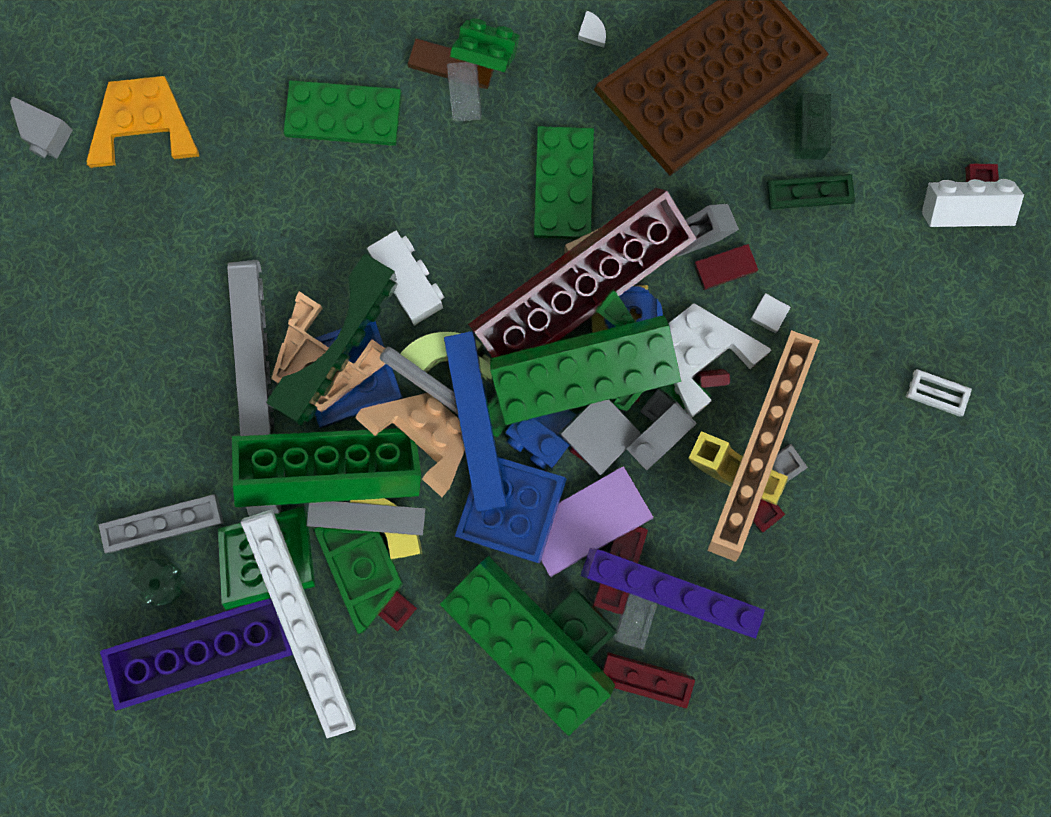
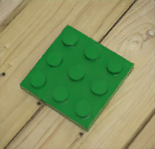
[218,507,315,610]

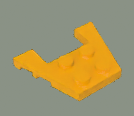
[87,76,199,168]

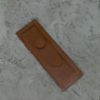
[408,39,494,89]

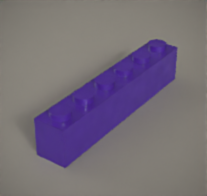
[580,548,765,639]

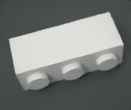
[922,179,1024,227]
[367,230,444,326]

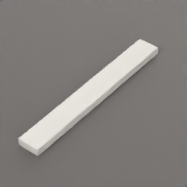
[241,509,356,738]

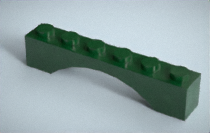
[266,253,398,426]

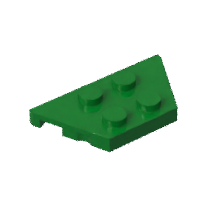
[313,527,403,634]

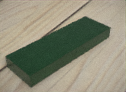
[767,174,855,210]

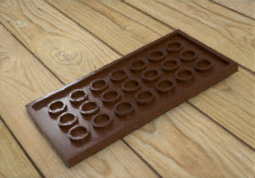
[594,0,829,176]

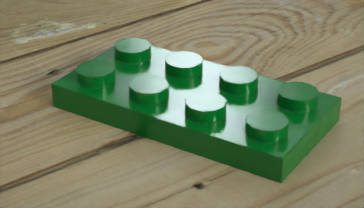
[284,80,402,146]
[534,126,594,239]

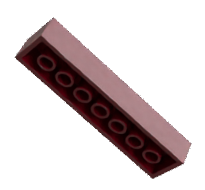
[468,188,697,358]

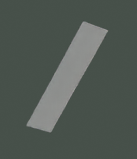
[307,501,425,535]

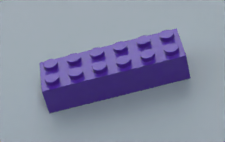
[100,598,293,711]

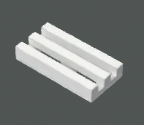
[906,369,972,417]

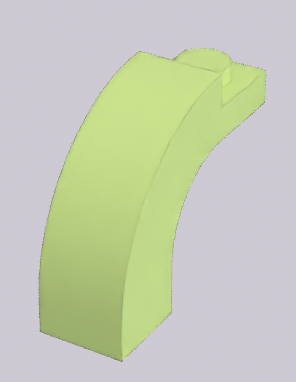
[400,332,493,384]

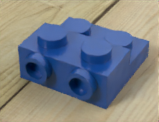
[505,409,576,470]

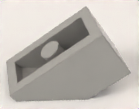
[10,97,73,159]
[676,204,739,257]
[627,402,697,470]

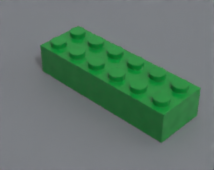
[490,315,682,425]
[232,428,421,507]
[440,556,616,736]

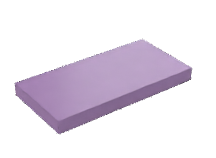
[541,466,653,577]

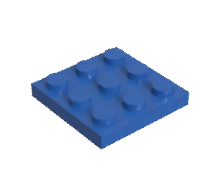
[315,321,403,429]
[455,457,567,564]

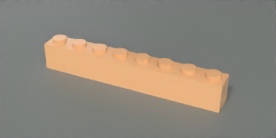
[707,330,820,562]

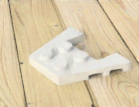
[668,304,771,418]

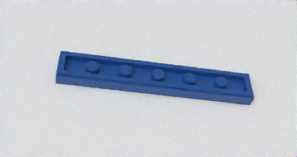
[444,331,507,512]

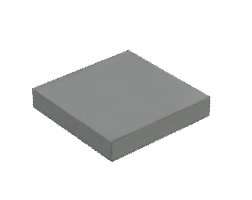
[559,400,641,475]

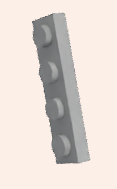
[98,494,224,553]

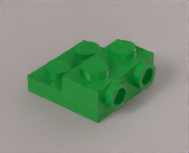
[450,18,520,72]

